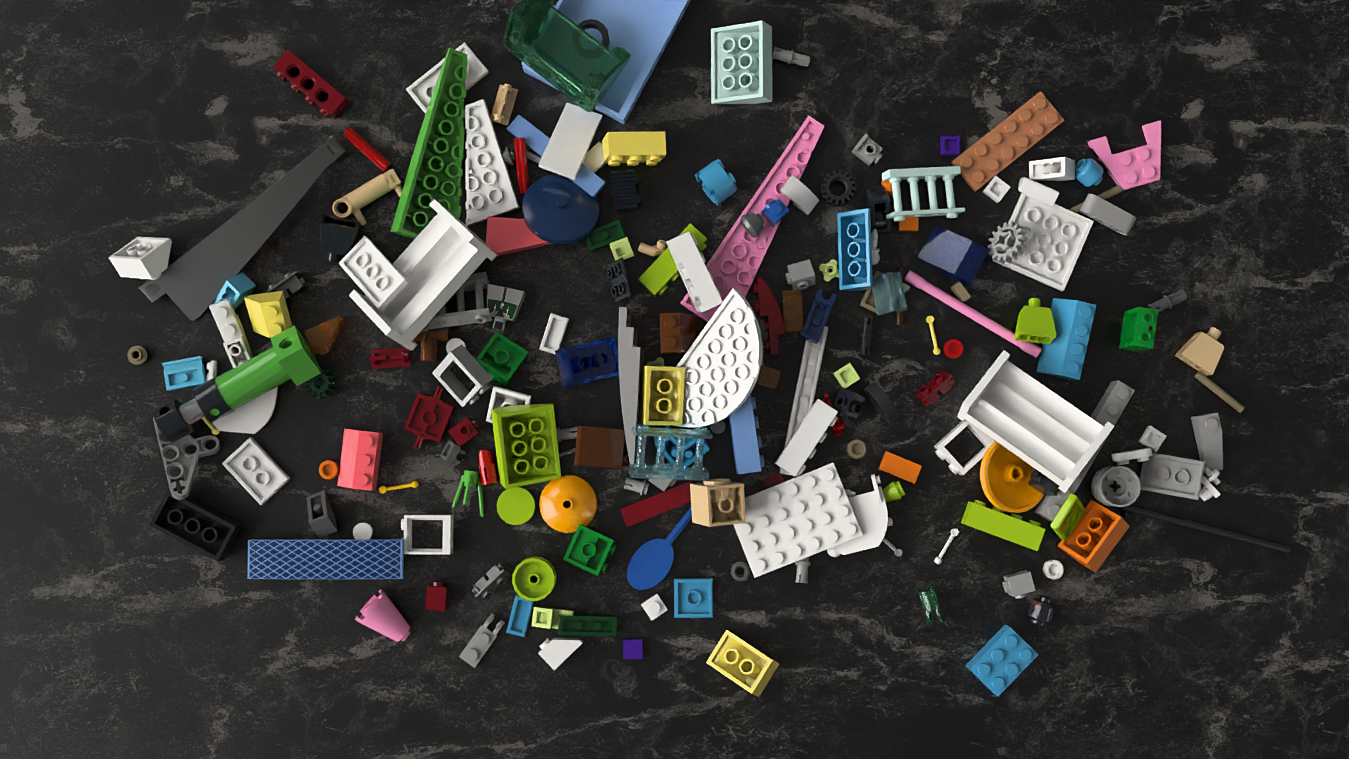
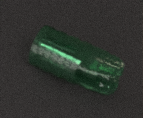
[918,587,945,625]

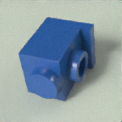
[761,199,789,227]

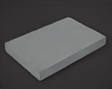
[1140,453,1205,500]

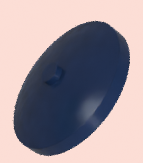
[522,174,599,244]

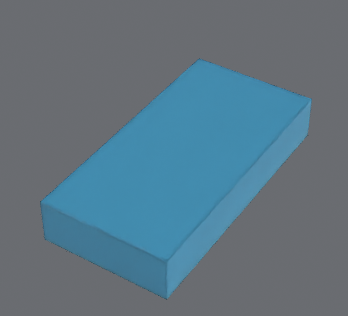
[506,594,534,637]

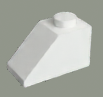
[538,637,584,670]

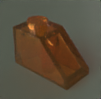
[304,316,345,355]

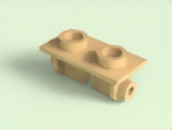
[491,84,518,126]

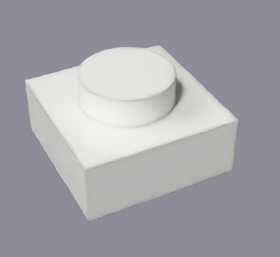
[641,594,668,621]

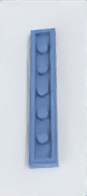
[507,114,606,198]

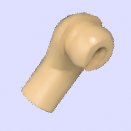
[638,240,667,256]

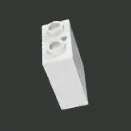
[934,420,995,475]
[401,514,454,555]

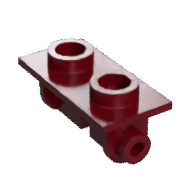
[369,347,411,369]
[915,371,955,408]

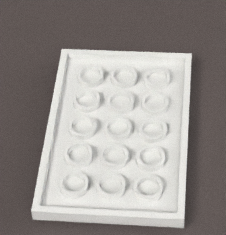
[733,463,863,578]

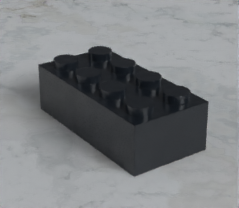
[149,490,243,561]

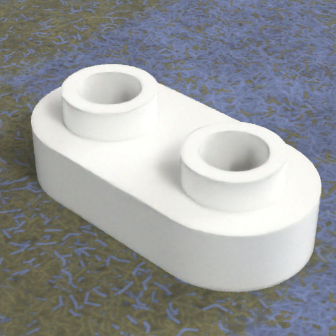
[1111,448,1153,465]

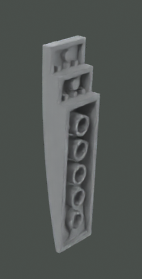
[618,307,644,465]

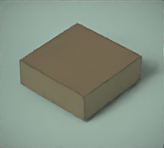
[951,281,971,302]

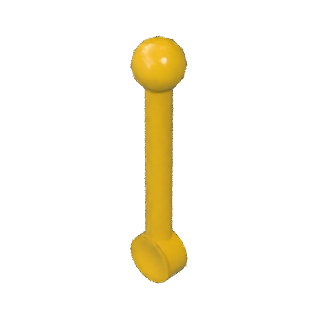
[379,481,419,493]

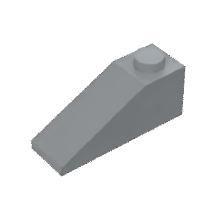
[1191,413,1223,473]

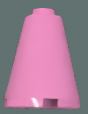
[355,589,410,642]

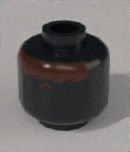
[1027,595,1056,626]

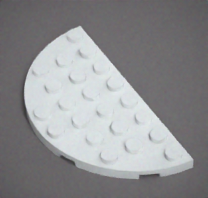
[676,288,762,427]

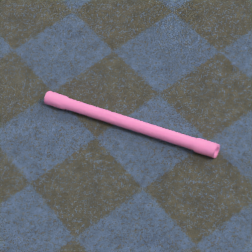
[904,271,1042,358]

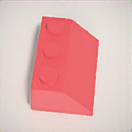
[337,429,383,491]

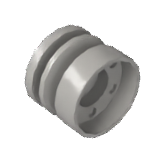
[1090,466,1141,507]

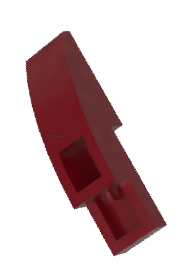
[753,278,785,355]

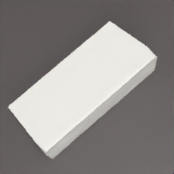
[1018,177,1059,205]

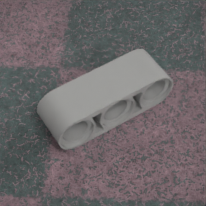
[1080,194,1137,236]

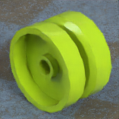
[512,556,557,601]

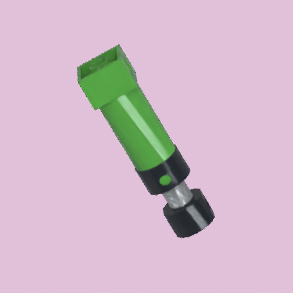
[153,325,321,443]

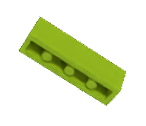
[638,223,707,297]
[961,500,1045,551]

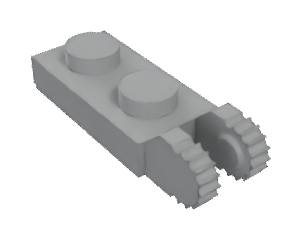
[459,613,505,668]

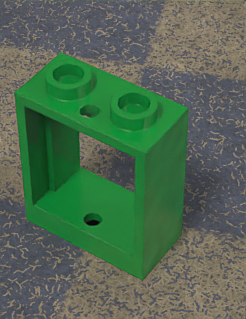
[1119,307,1158,352]

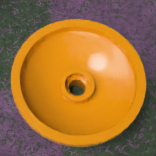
[539,475,597,533]

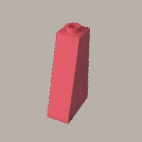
[486,217,553,256]

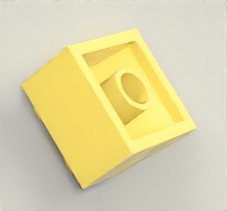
[244,291,292,338]

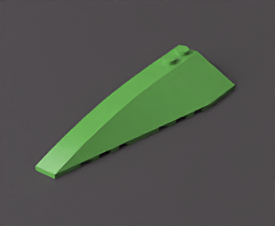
[391,48,467,239]

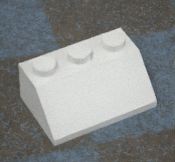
[109,237,172,280]

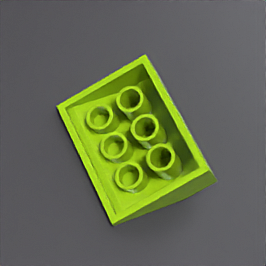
[491,403,561,489]

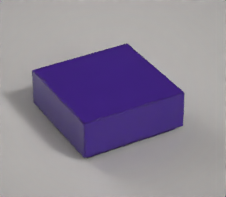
[940,136,960,156]
[623,639,643,659]

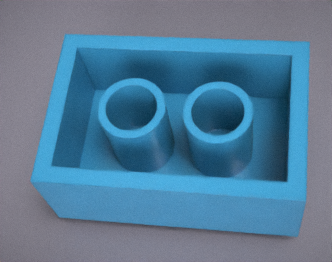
[965,625,1038,697]

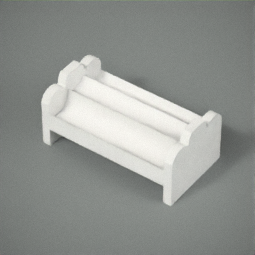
[349,199,497,351]
[957,350,1114,493]

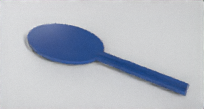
[627,508,692,590]

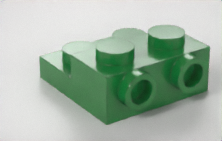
[476,331,528,386]
[563,524,617,576]

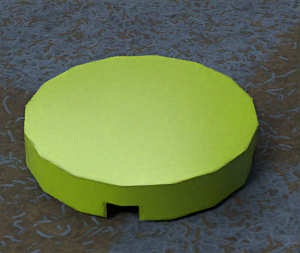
[497,487,536,525]

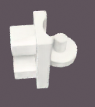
[1199,467,1221,501]

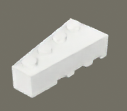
[666,232,723,312]

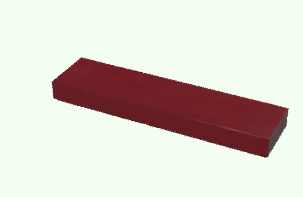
[620,481,692,527]

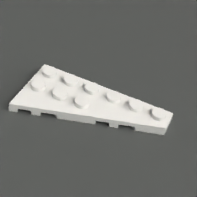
[465,99,520,227]

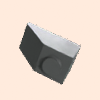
[306,491,337,538]

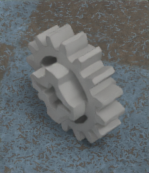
[987,222,1028,264]

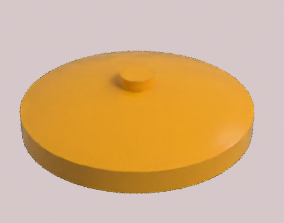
[980,441,1044,513]

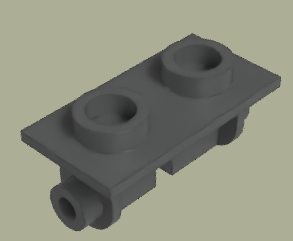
[265,271,306,299]
[472,563,511,601]

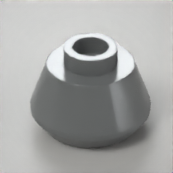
[740,213,765,237]

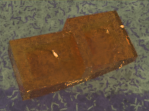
[782,290,803,332]

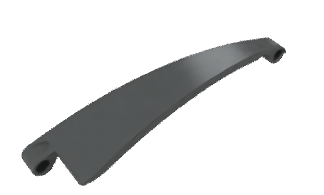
[138,135,346,321]

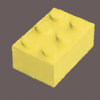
[602,132,666,166]

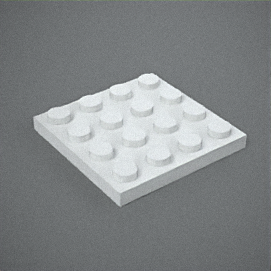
[992,193,1094,291]

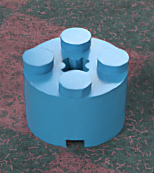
[695,159,738,205]

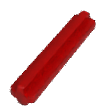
[343,128,391,171]
[514,138,529,195]

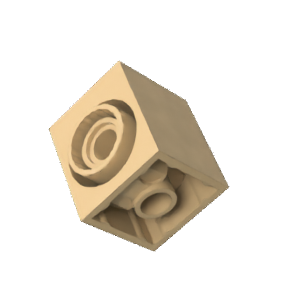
[690,478,746,527]

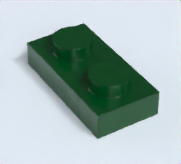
[585,220,625,252]

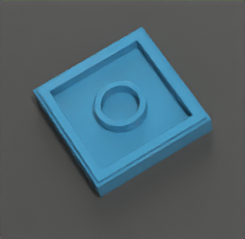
[674,578,713,618]

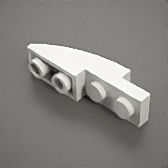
[209,299,253,368]

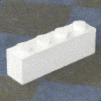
[774,399,838,477]

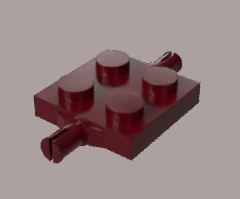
[404,386,455,450]

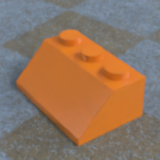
[1057,500,1130,573]

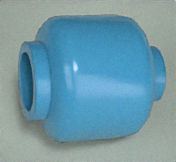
[1075,158,1103,187]

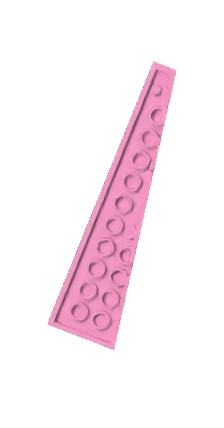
[680,116,824,322]

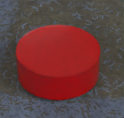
[943,339,964,359]

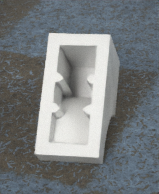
[1029,157,1075,182]

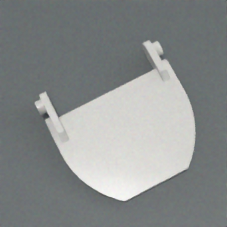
[206,360,278,434]
[832,474,888,555]

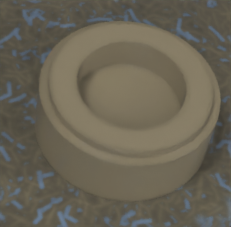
[847,440,867,459]

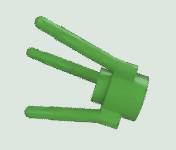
[452,470,484,517]

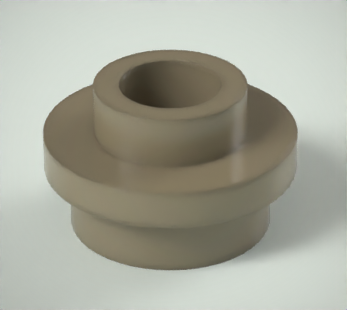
[127,346,148,365]

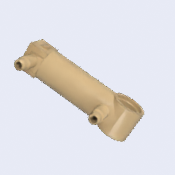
[332,168,403,226]

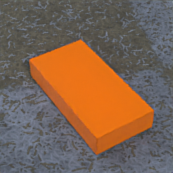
[878,451,922,484]

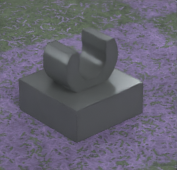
[439,440,465,464]

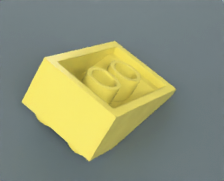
[706,630,779,697]

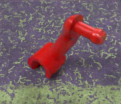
[822,394,845,435]

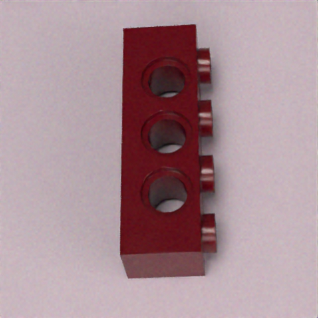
[273,50,350,119]

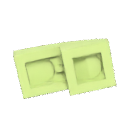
[532,607,575,629]

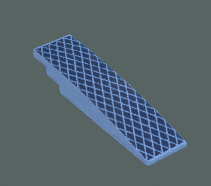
[248,539,404,579]

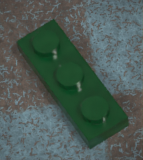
[557,614,617,637]

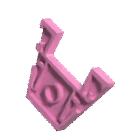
[1088,120,1161,191]

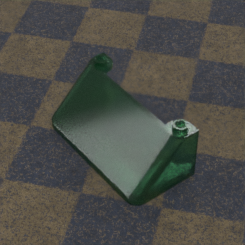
[503,0,631,112]

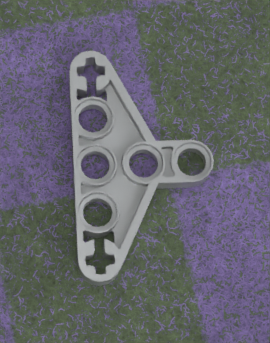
[153,417,220,500]

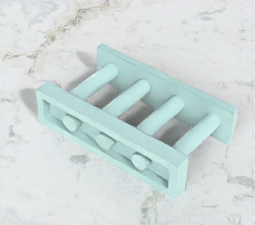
[882,166,965,222]

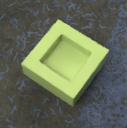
[609,237,634,260]
[833,363,860,389]

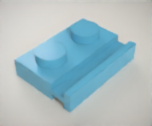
[162,356,206,391]

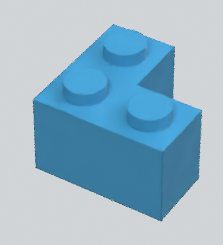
[653,425,710,472]

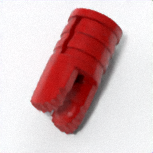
[479,449,498,485]

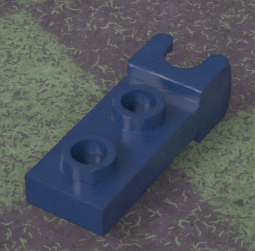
[800,288,836,344]

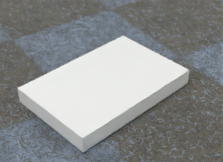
[222,437,290,505]

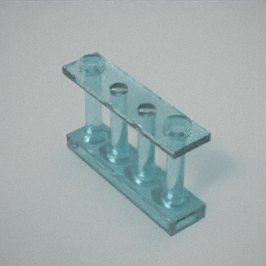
[629,425,712,481]

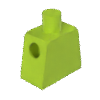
[1014,298,1056,344]

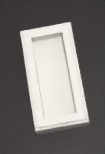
[539,313,569,355]

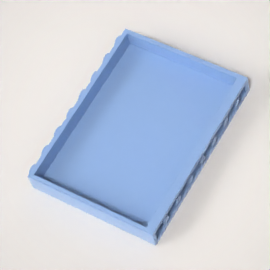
[522,0,691,124]

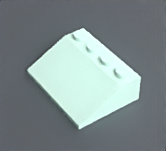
[711,21,772,104]

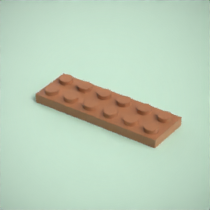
[951,91,1064,192]

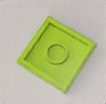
[1050,493,1086,541]

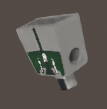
[487,284,526,331]

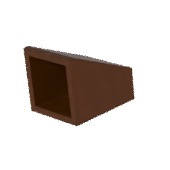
[660,313,699,356]
[574,426,627,469]

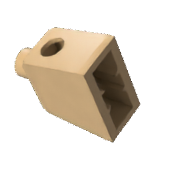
[1175,327,1224,376]

